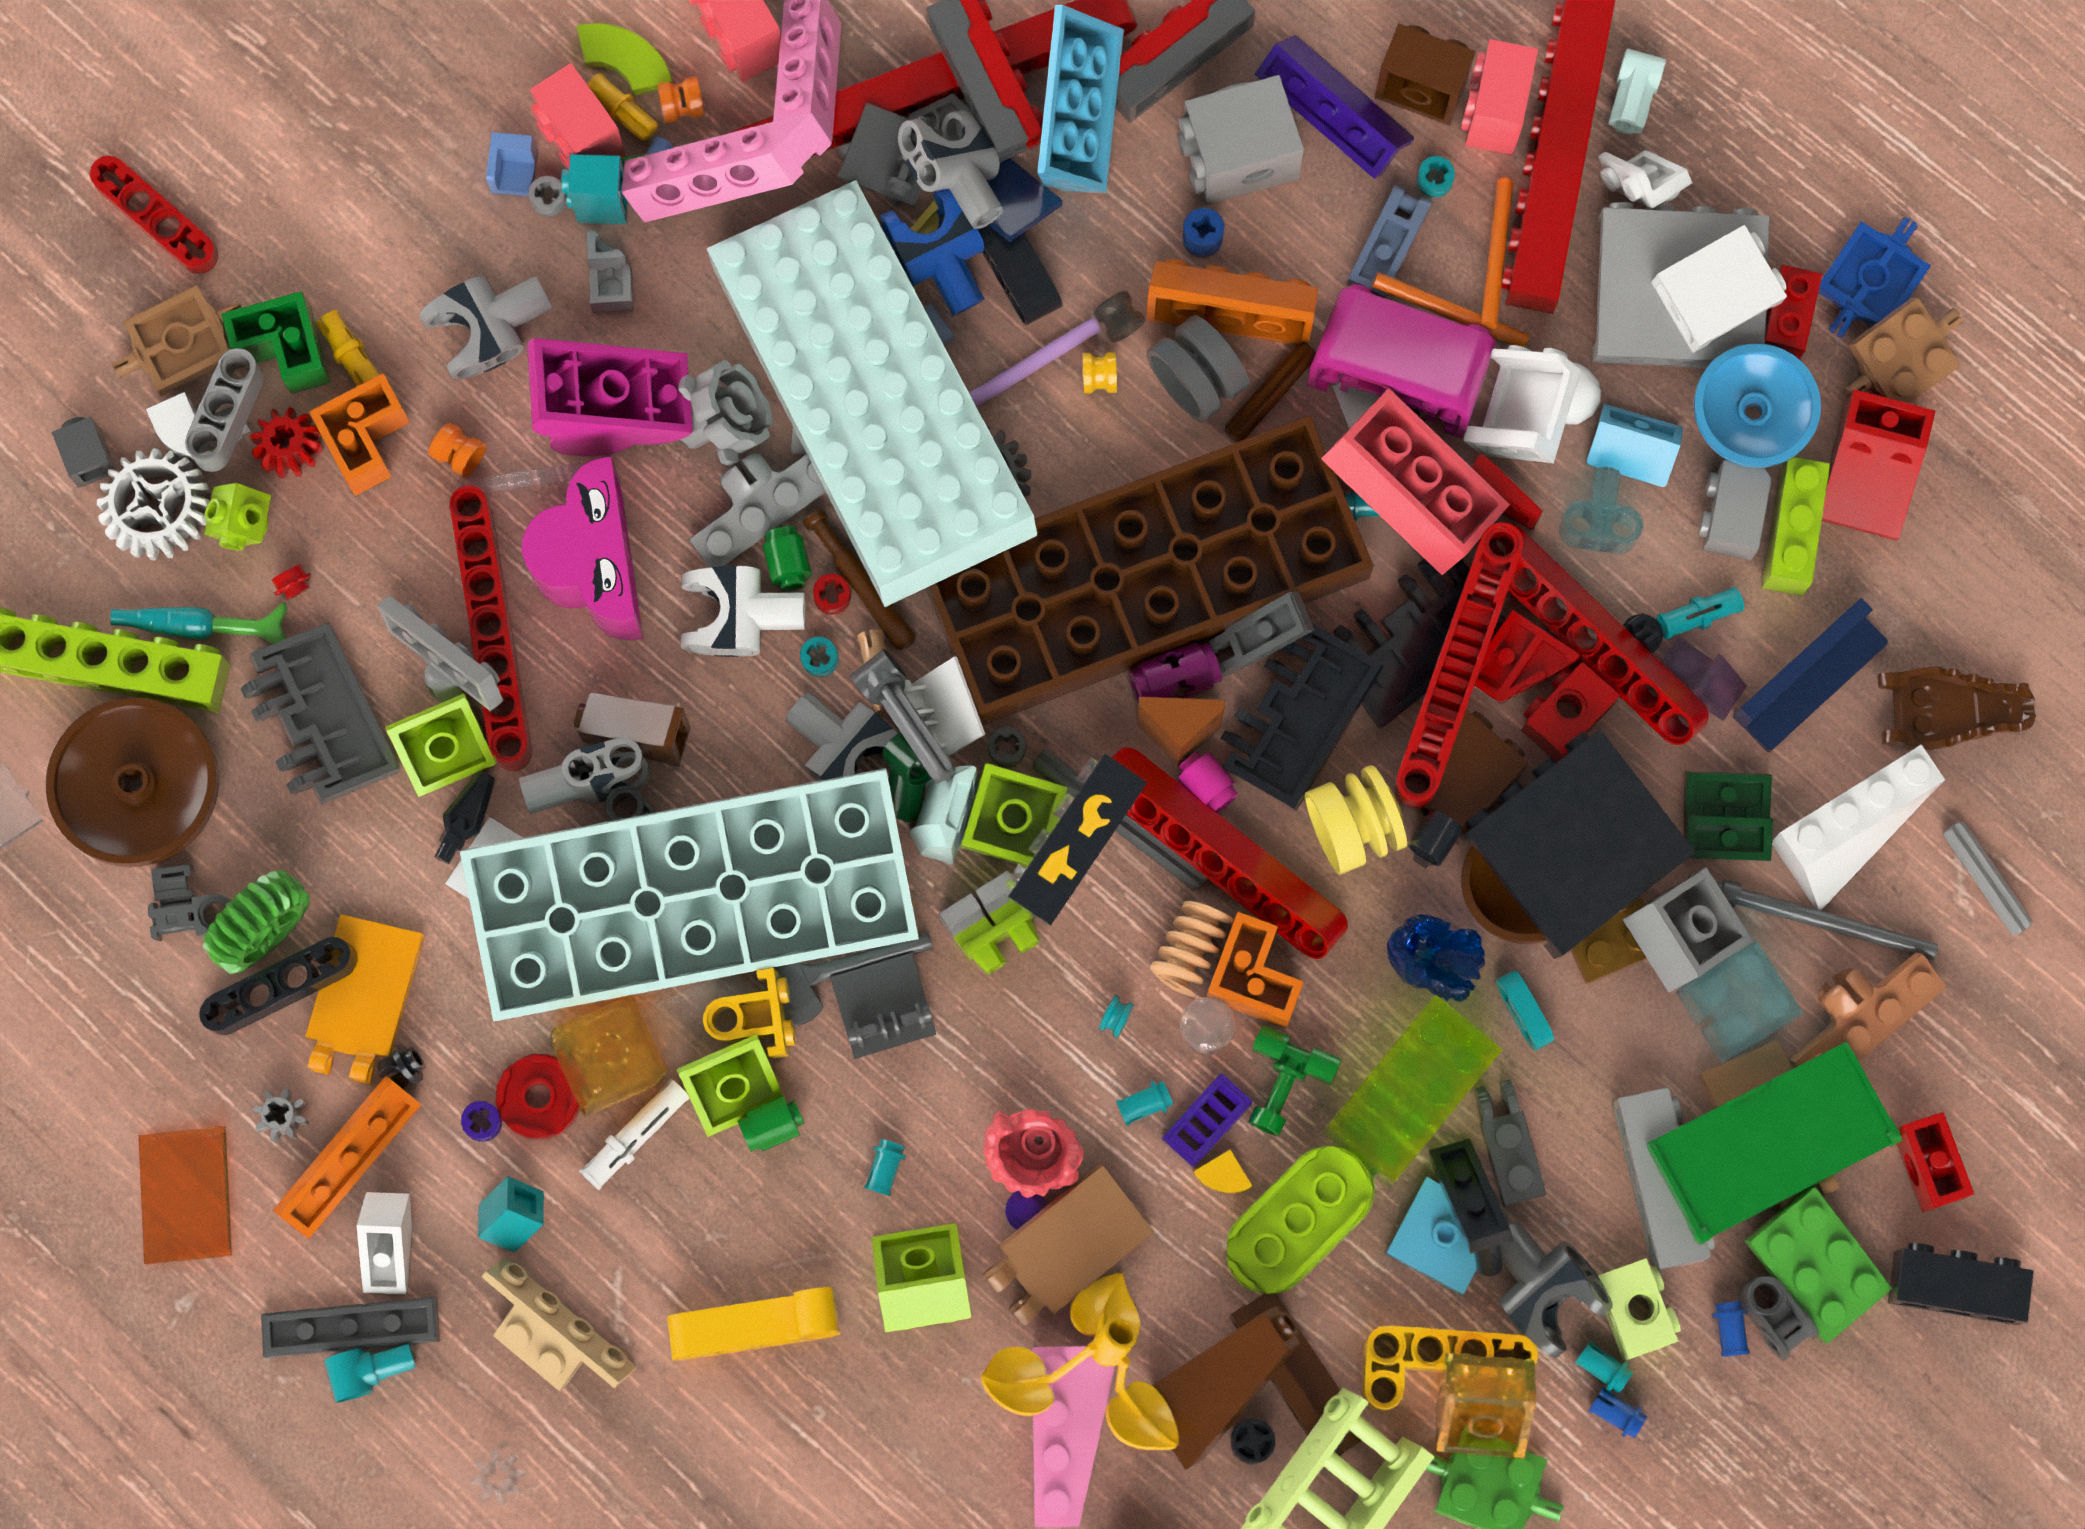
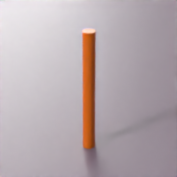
[1480,178,1513,330]
[1372,272,1529,347]

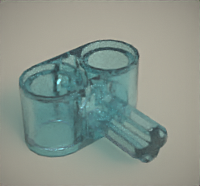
[1559,467,1644,554]

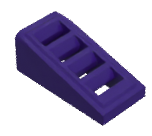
[1162,1073,1253,1168]

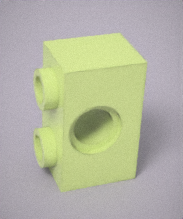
[1598,1258,1681,1362]

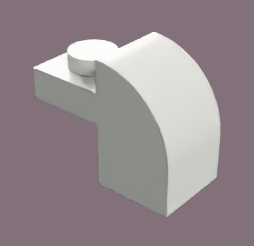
[146,392,250,466]

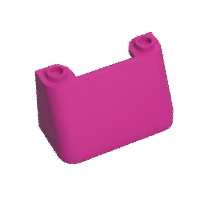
[1307,284,1496,439]

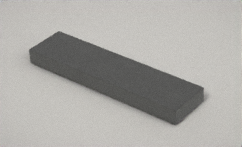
[261,1297,440,1358]

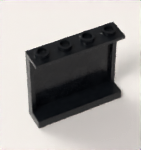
[1460,729,1696,959]

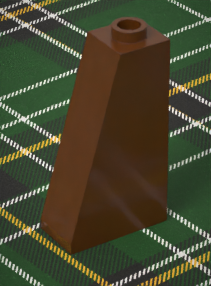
[1152,1306,1300,1470]

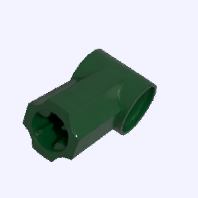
[883,733,932,822]

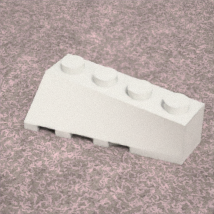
[1772,745,1945,911]

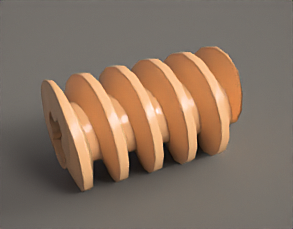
[1150,901,1234,997]

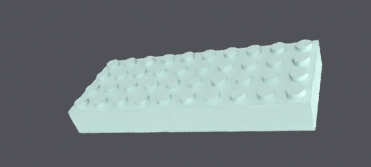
[707,180,1037,607]
[460,768,919,1022]

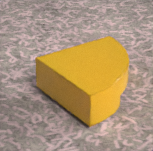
[1193,1150,1253,1194]

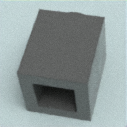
[52,416,117,488]

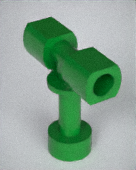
[1248,1025,1342,1137]

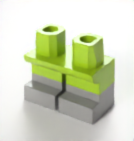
[939,870,1040,976]

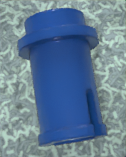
[1712,1301,1750,1357]
[1588,1387,1648,1439]

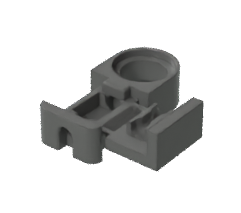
[148,864,232,941]

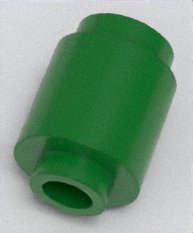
[762,526,812,591]
[737,1096,805,1152]

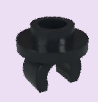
[1623,613,1663,653]
[377,1044,425,1089]

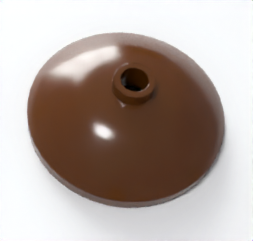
[1461,845,1546,944]

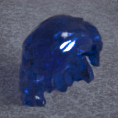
[1387,914,1486,1002]

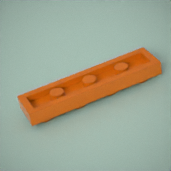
[273,1076,422,1239]

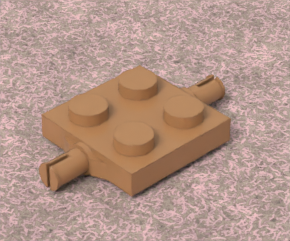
[111,285,242,396]
[1843,297,1963,404]

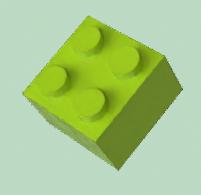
[959,763,1068,868]

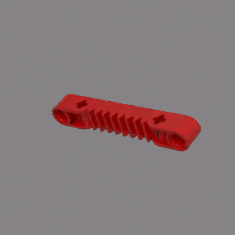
[1394,522,1523,808]

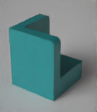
[478,1176,544,1252]

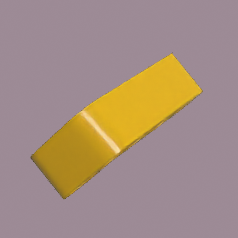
[666,1287,841,1361]
[1361,1325,1538,1412]

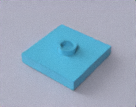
[1385,1177,1477,1296]

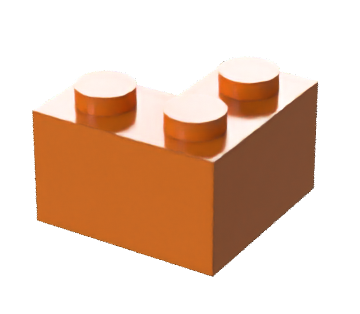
[309,373,410,496]
[1206,912,1304,1029]

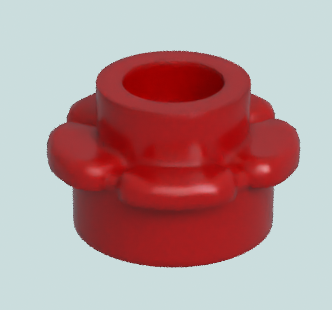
[271,564,311,600]

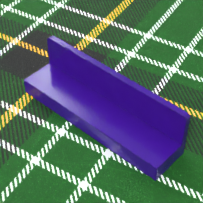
[1254,35,1415,179]

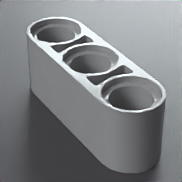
[185,348,264,472]

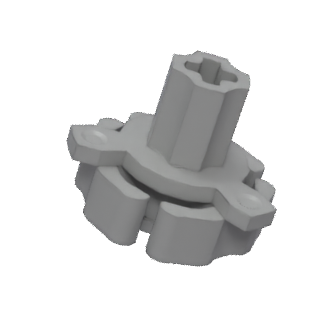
[678,360,773,466]

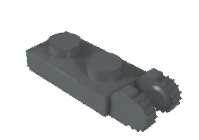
[1207,592,1314,678]
[1474,1079,1547,1207]

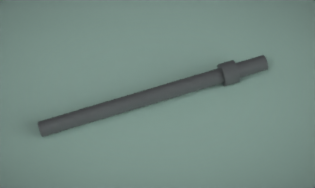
[1688,874,1938,960]

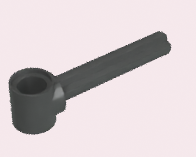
[850,649,955,784]

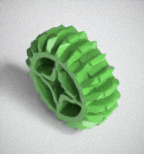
[203,870,310,974]

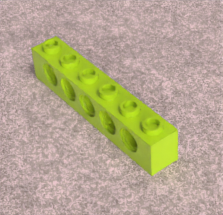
[0,607,231,713]

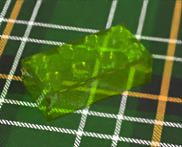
[1323,994,1503,1188]

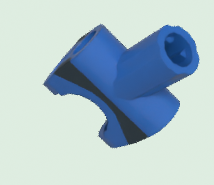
[880,188,985,316]

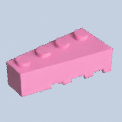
[1032,1346,1115,1528]

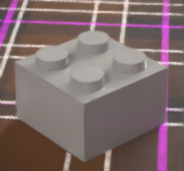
[1622,867,1753,993]

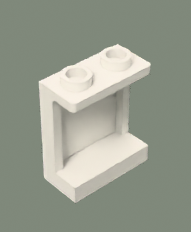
[1651,225,1787,353]
[1464,345,1581,463]

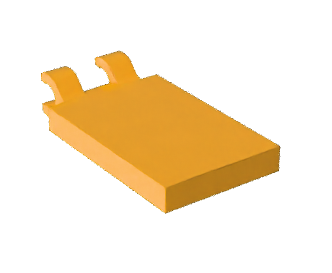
[305,914,425,1085]

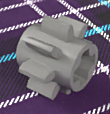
[253,1088,309,1143]

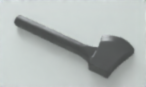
[772,933,933,1025]

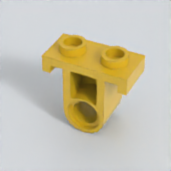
[703,968,796,1059]

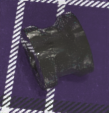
[1094,291,1146,342]

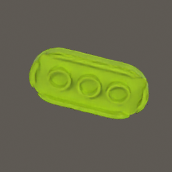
[1226,1146,1375,1294]

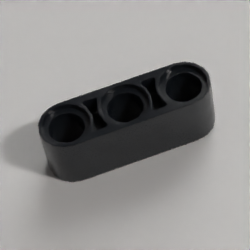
[978,225,1063,325]

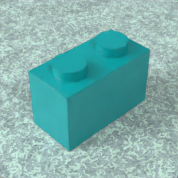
[562,154,628,224]

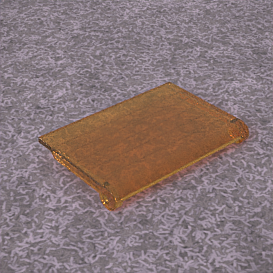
[138,1126,232,1265]

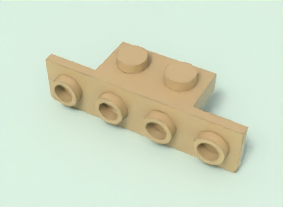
[482,1258,636,1391]

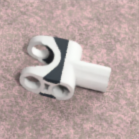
[680,566,806,657]

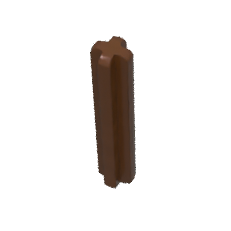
[1225,342,1316,442]

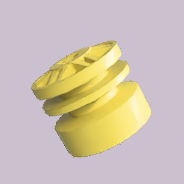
[1304,765,1407,875]

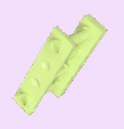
[1241,1387,1434,1529]

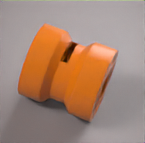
[657,76,705,123]
[428,422,487,479]

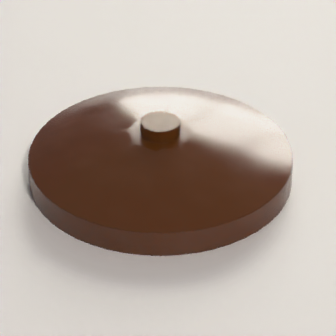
[46,698,219,867]

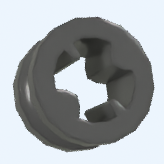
[988,726,1026,768]

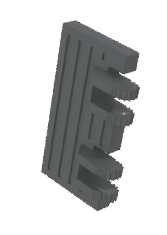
[240,622,400,805]

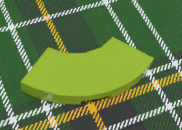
[576,23,673,96]

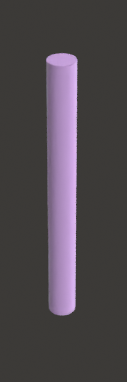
[969,317,1101,407]

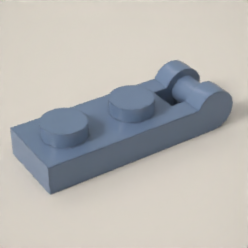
[1347,185,1433,298]

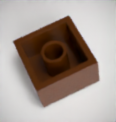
[1374,23,1476,126]

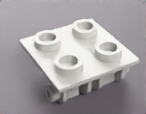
[904,656,985,757]

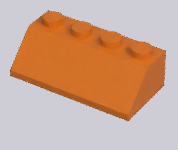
[1146,259,1318,345]

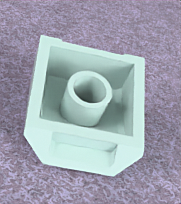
[910,766,978,865]

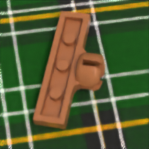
[1789,952,1947,1068]

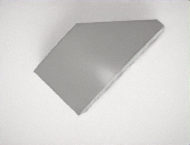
[587,230,633,312]

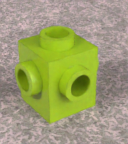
[204,483,271,551]

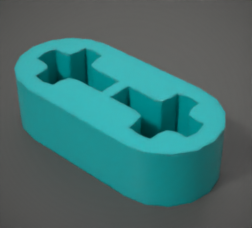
[1495,970,1554,1051]

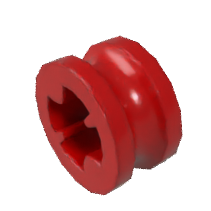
[813,574,851,615]

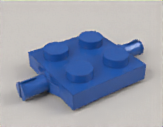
[1818,217,1931,338]

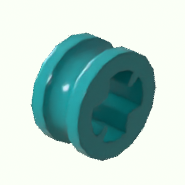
[1417,156,1455,198]
[800,637,839,677]
[1098,995,1134,1039]

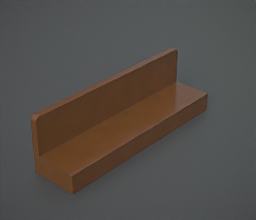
[1229,1293,1362,1456]

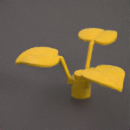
[980,1273,1179,1450]

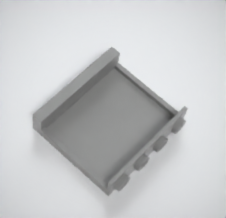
[1592,202,1769,368]

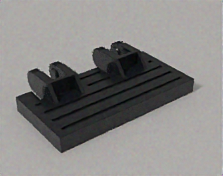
[1333,559,1506,728]
[1220,623,1384,811]

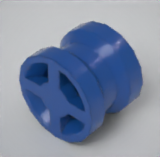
[1182,208,1224,258]

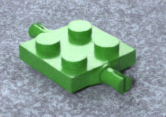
[1426,1428,1564,1529]

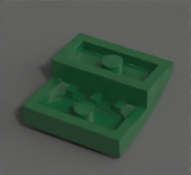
[1684,771,1773,861]

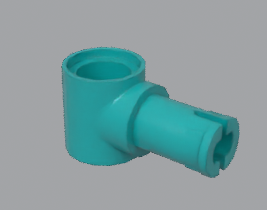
[324,1344,416,1403]

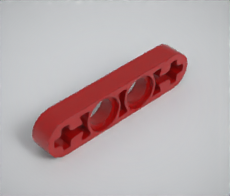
[89,155,218,274]

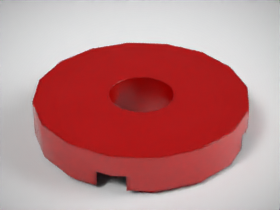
[495,1054,582,1140]

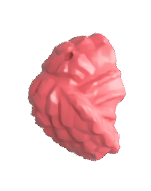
[983,1109,1084,1198]

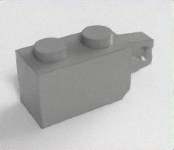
[1698,460,1772,560]

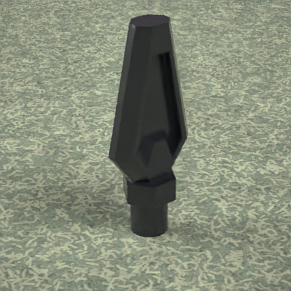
[434,771,495,864]

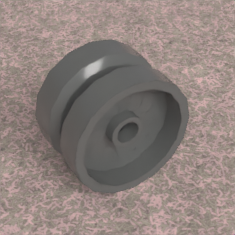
[1147,315,1250,422]

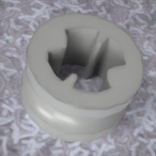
[528,176,567,217]

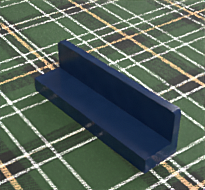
[1733,598,1888,752]

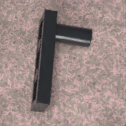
[1429,1138,1512,1276]

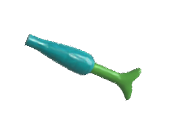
[110,602,287,644]

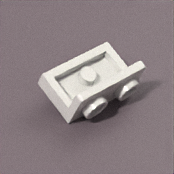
[1598,150,1692,209]

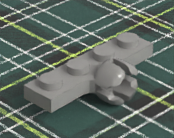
[688,453,826,568]
[377,595,503,711]

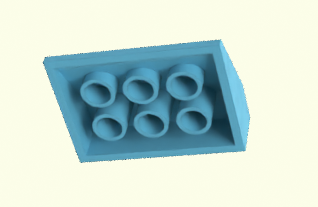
[1037,5,1124,193]

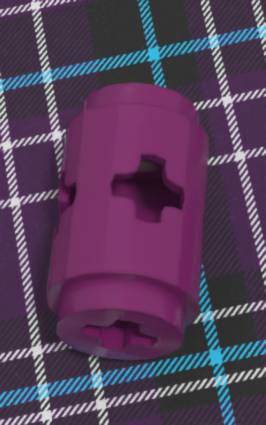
[1128,642,1222,705]

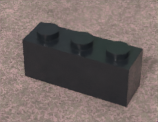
[1888,1243,2034,1325]

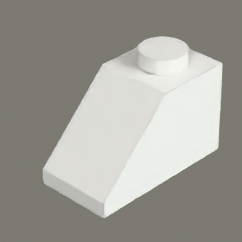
[357,1192,412,1294]

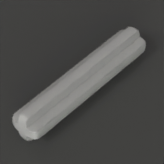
[1944,821,2033,935]

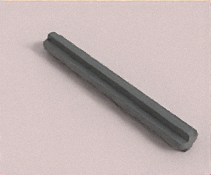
[1033,750,1208,891]

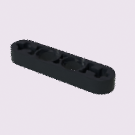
[199,937,357,1035]

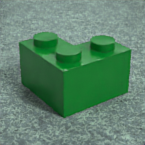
[221,291,331,394]

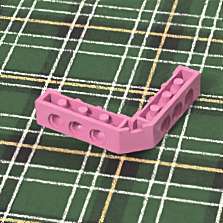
[621,0,842,223]

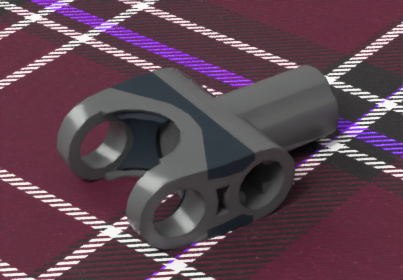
[1500,1221,1613,1358]

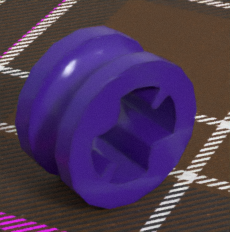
[461,1101,502,1142]

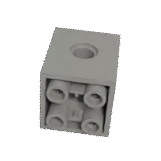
[1177,75,1304,206]

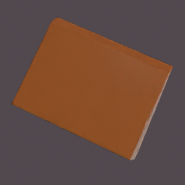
[1137,697,1225,767]

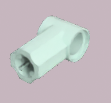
[1608,48,1666,135]

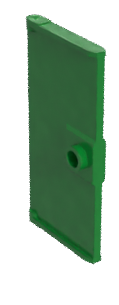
[1646,1041,1902,1245]

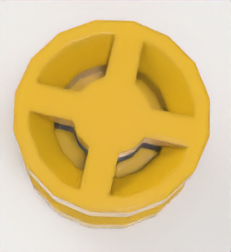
[1082,352,1117,394]

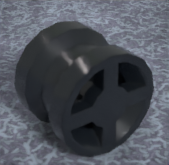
[1230,1419,1276,1464]

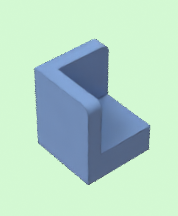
[486,132,538,196]

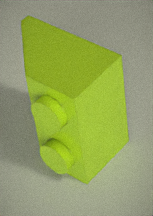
[871,1223,972,1332]

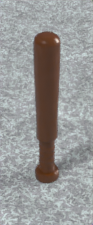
[803,508,916,650]

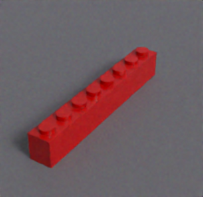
[1501,0,1616,314]

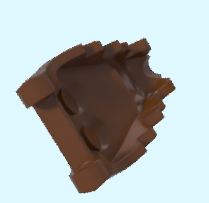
[1877,666,2036,750]

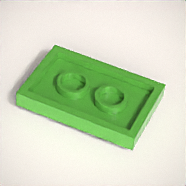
[1744,1186,1893,1344]

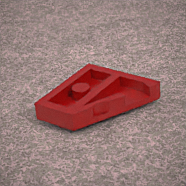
[1475,610,1581,704]

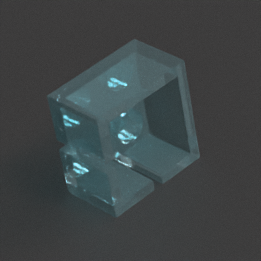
[1676,940,1804,1064]

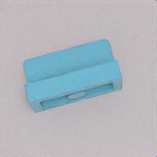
[1587,404,1683,487]

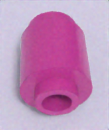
[1177,751,1239,813]

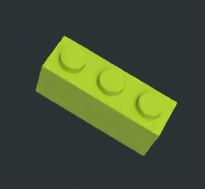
[1761,457,1830,596]

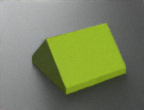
[385,693,496,797]
[677,1034,787,1137]

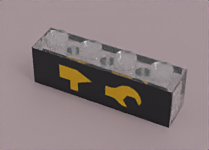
[1004,754,1148,926]

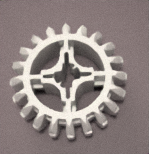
[96,448,210,561]

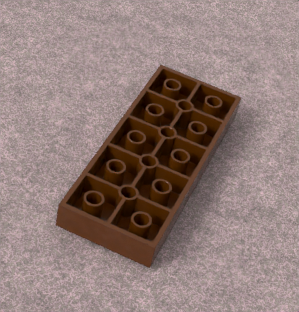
[926,415,1374,726]

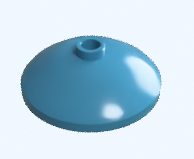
[1694,344,1821,468]

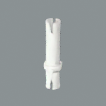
[579,1078,690,1190]

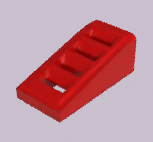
[1471,452,1543,530]

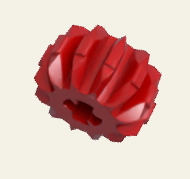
[250,407,323,479]

